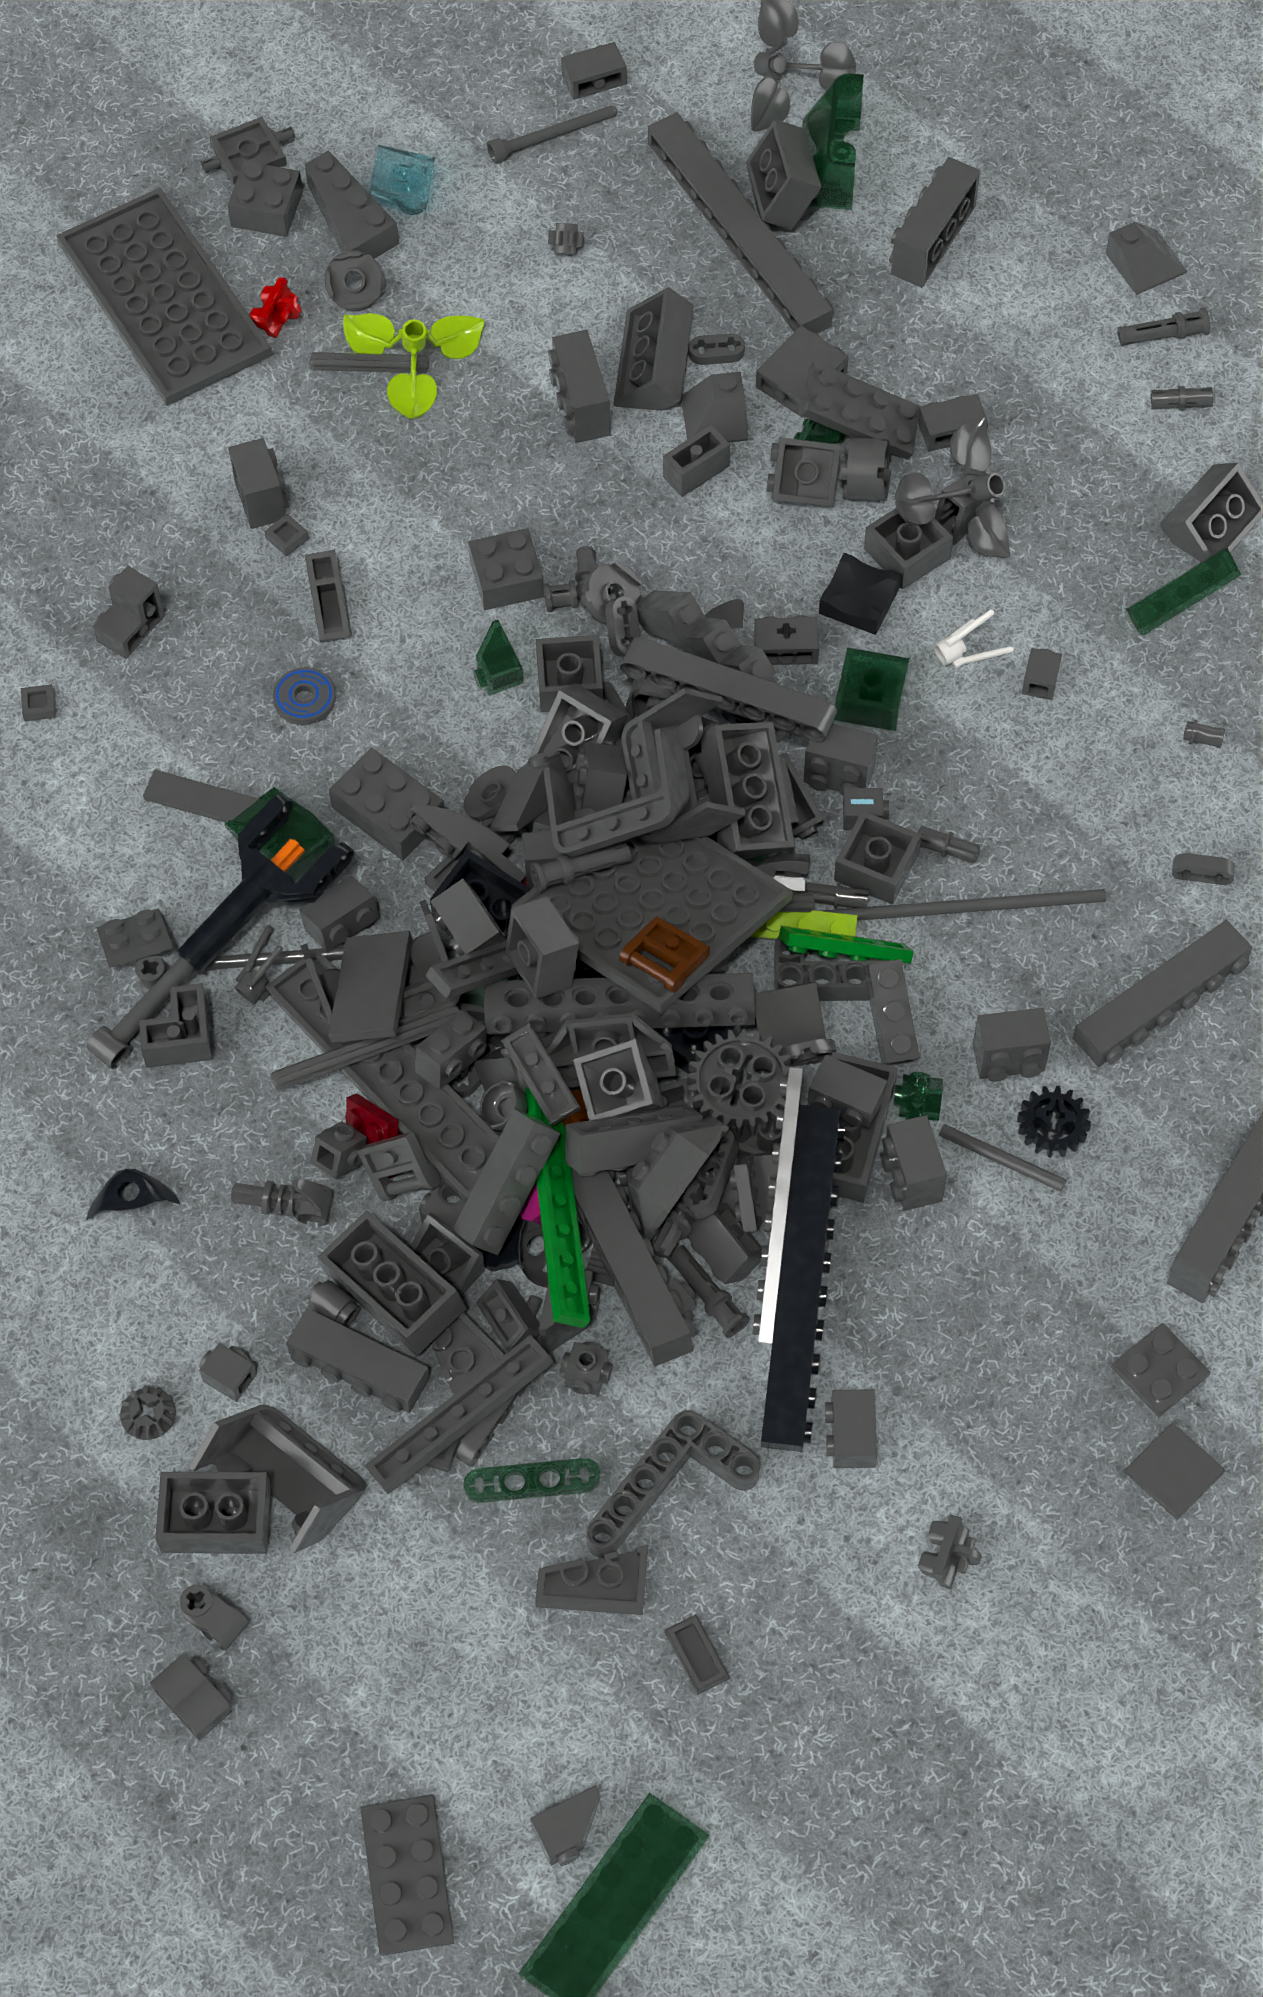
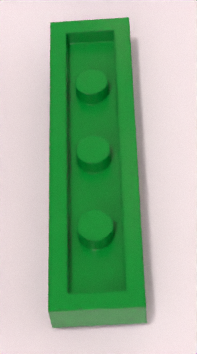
[778,925,914,964]

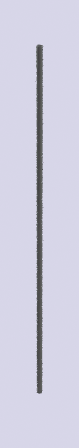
[204,889,1106,970]

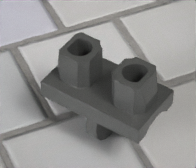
[918,1515,982,1589]

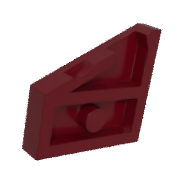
[345,1093,398,1179]

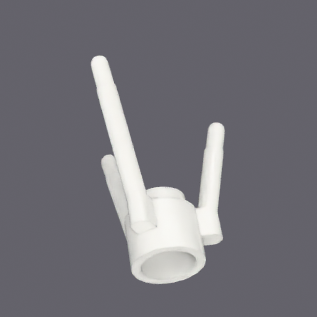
[933,610,1014,669]

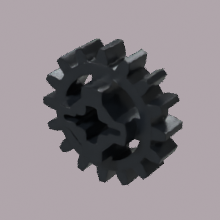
[1017,1086,1091,1158]

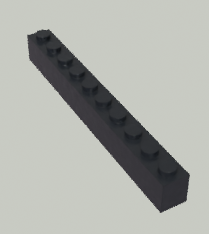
[761,1104,846,1452]

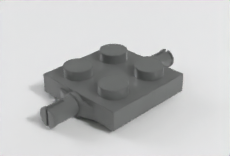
[200,117,295,185]

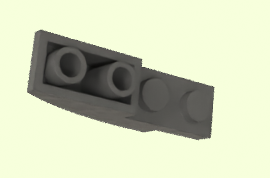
[406,804,526,882]

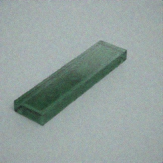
[1126,548,1242,635]

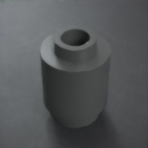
[308,1280,360,1327]

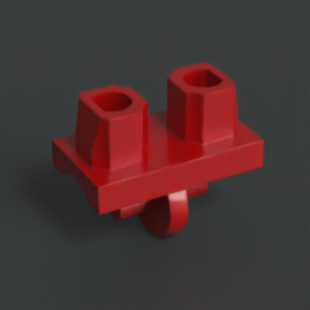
[249,277,302,338]

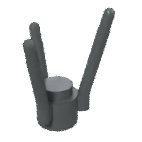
[234,925,283,1004]

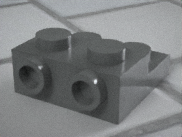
[766,437,841,506]

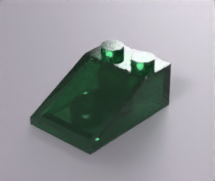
[225,787,335,883]

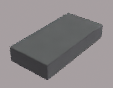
[664,1614,730,1695]

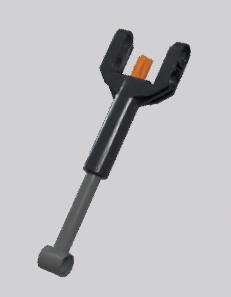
[87,793,355,1070]

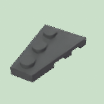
[535,1545,648,1615]

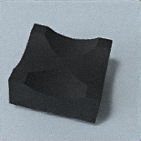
[819,553,901,635]

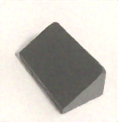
[476,1279,540,1352]

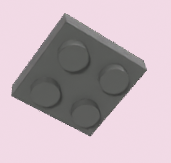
[96,908,173,968]
[1111,1323,1210,1418]

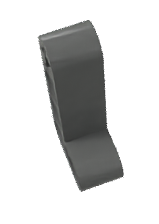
[773,936,890,1001]

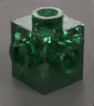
[893,1072,943,1121]

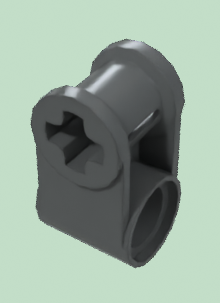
[180,1585,249,1651]

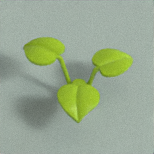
[343,313,485,419]

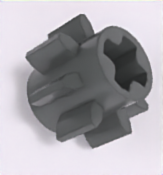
[548,223,584,254]

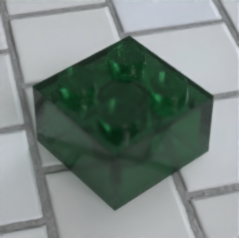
[834,647,910,731]

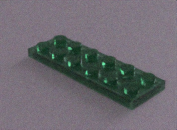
[518,1793,709,1997]

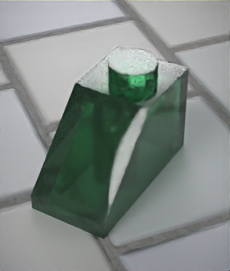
[473,620,524,696]

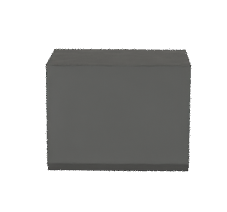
[410,1213,485,1297]

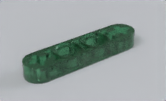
[463,1458,600,1503]

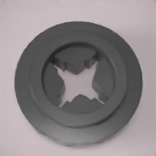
[119,1385,176,1440]

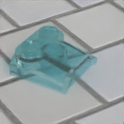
[369,145,435,215]

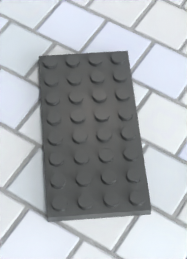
[56,187,272,405]

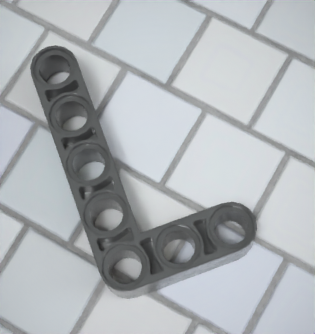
[586,1410,760,1558]

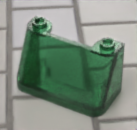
[802,73,864,210]

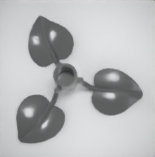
[751,0,856,131]
[895,418,1010,558]

